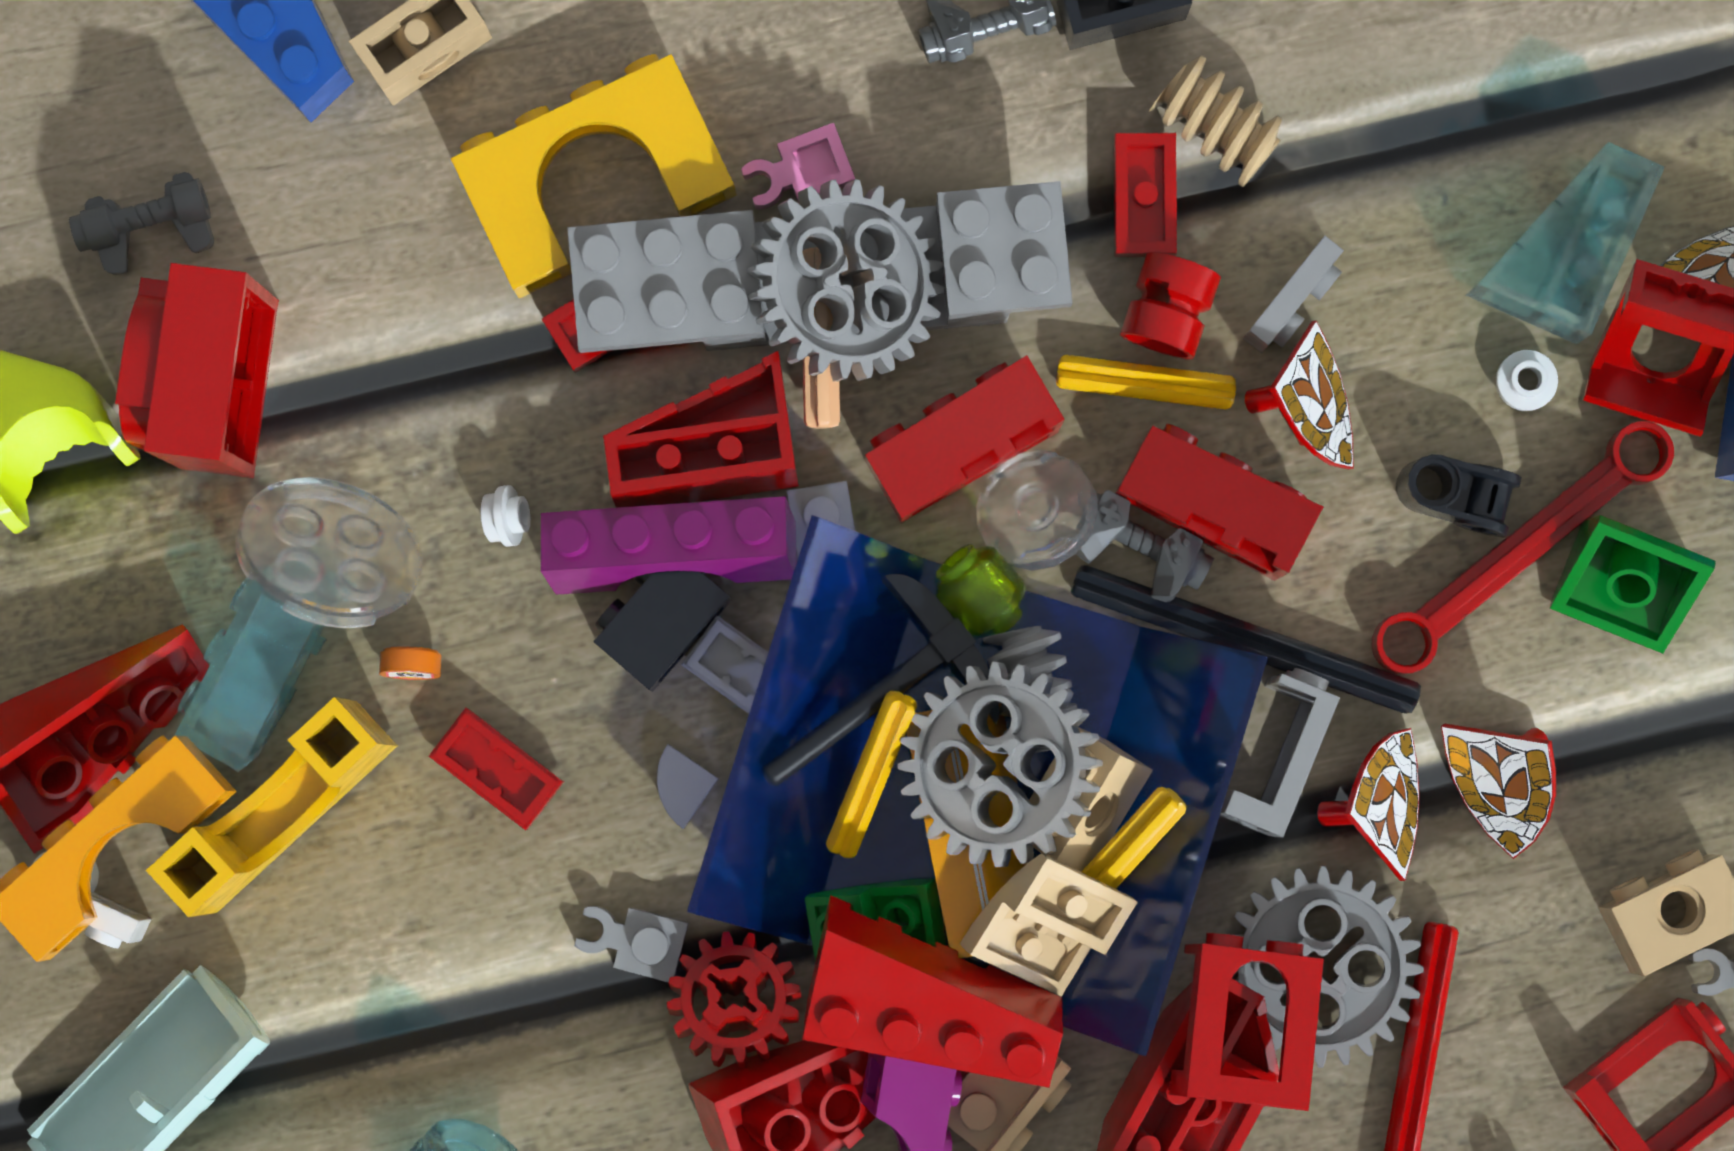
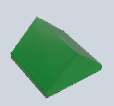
[1550,515,1716,654]

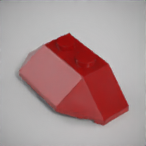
[1097,979,1279,1151]

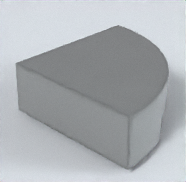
[657,744,719,829]

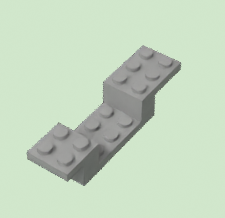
[567,181,1073,353]

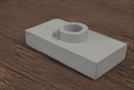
[681,616,816,736]

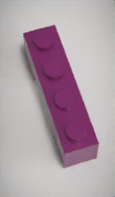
[540,496,797,595]
[861,1053,962,1151]

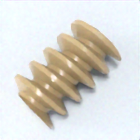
[1148,55,1282,187]

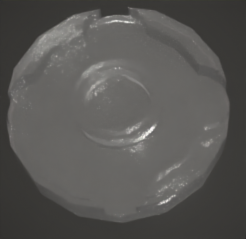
[976,449,1098,571]

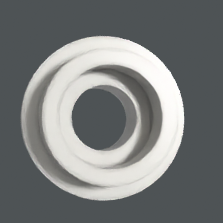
[1496,350,1558,411]
[481,485,531,547]

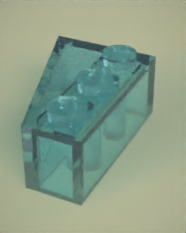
[1466,142,1665,344]
[175,553,356,772]

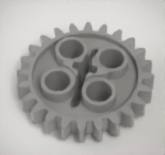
[747,179,945,382]
[898,662,1103,867]
[1229,865,1424,1068]

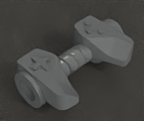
[918,0,1056,64]
[69,172,214,275]
[1074,490,1214,602]

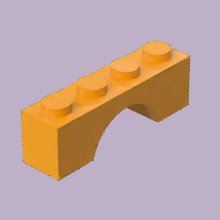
[0,735,237,962]

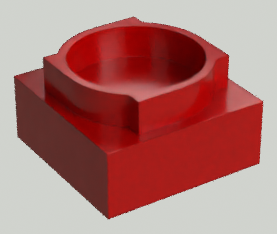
[115,263,279,479]

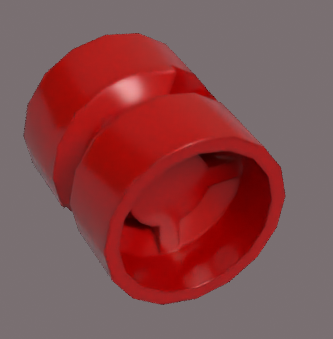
[1119,252,1221,359]

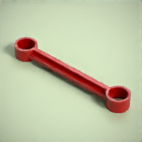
[1371,421,1674,675]

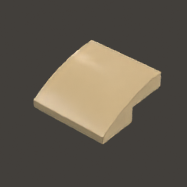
[960,853,1137,996]

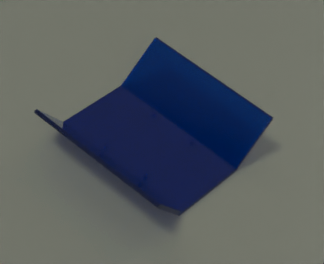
[687,515,1268,1056]

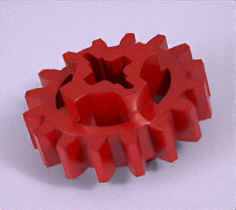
[666,931,802,1069]

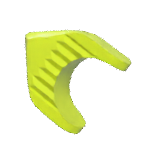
[0,350,141,534]

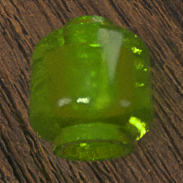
[935,544,1026,635]

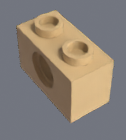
[349,0,492,106]
[1029,727,1153,872]
[1598,849,1734,976]

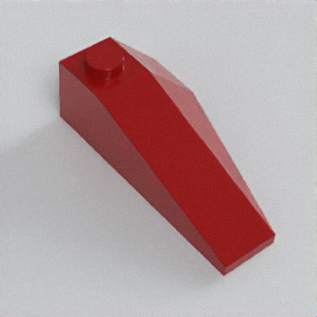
[0,624,213,854]
[688,1040,876,1151]

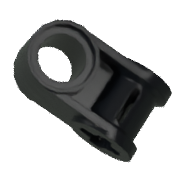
[1396,454,1522,537]

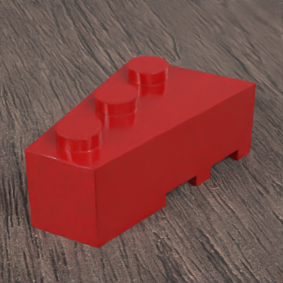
[603,351,799,508]
[865,355,1065,523]
[1115,424,1324,581]

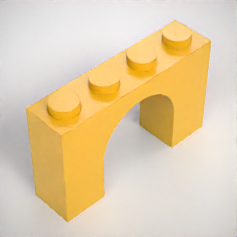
[450,54,737,299]
[145,697,398,917]

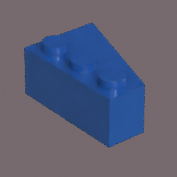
[191,0,354,123]

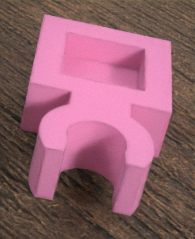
[741,123,855,209]

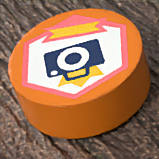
[379,646,442,680]

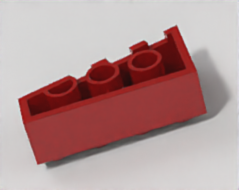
[802,895,1063,1088]

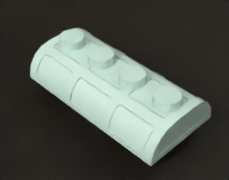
[27,965,270,1151]

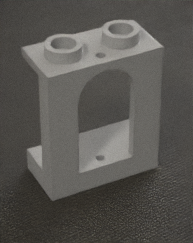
[1212,668,1340,837]

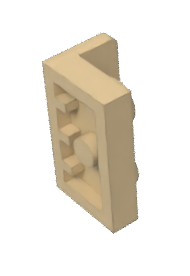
[948,1056,1072,1151]

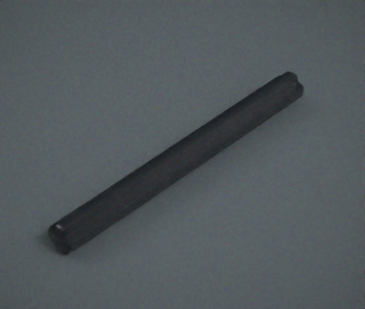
[1071,565,1421,714]

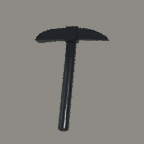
[762,574,1000,786]

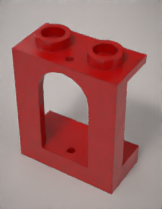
[1583,259,1734,437]
[1169,933,1324,1111]
[1562,998,1734,1151]

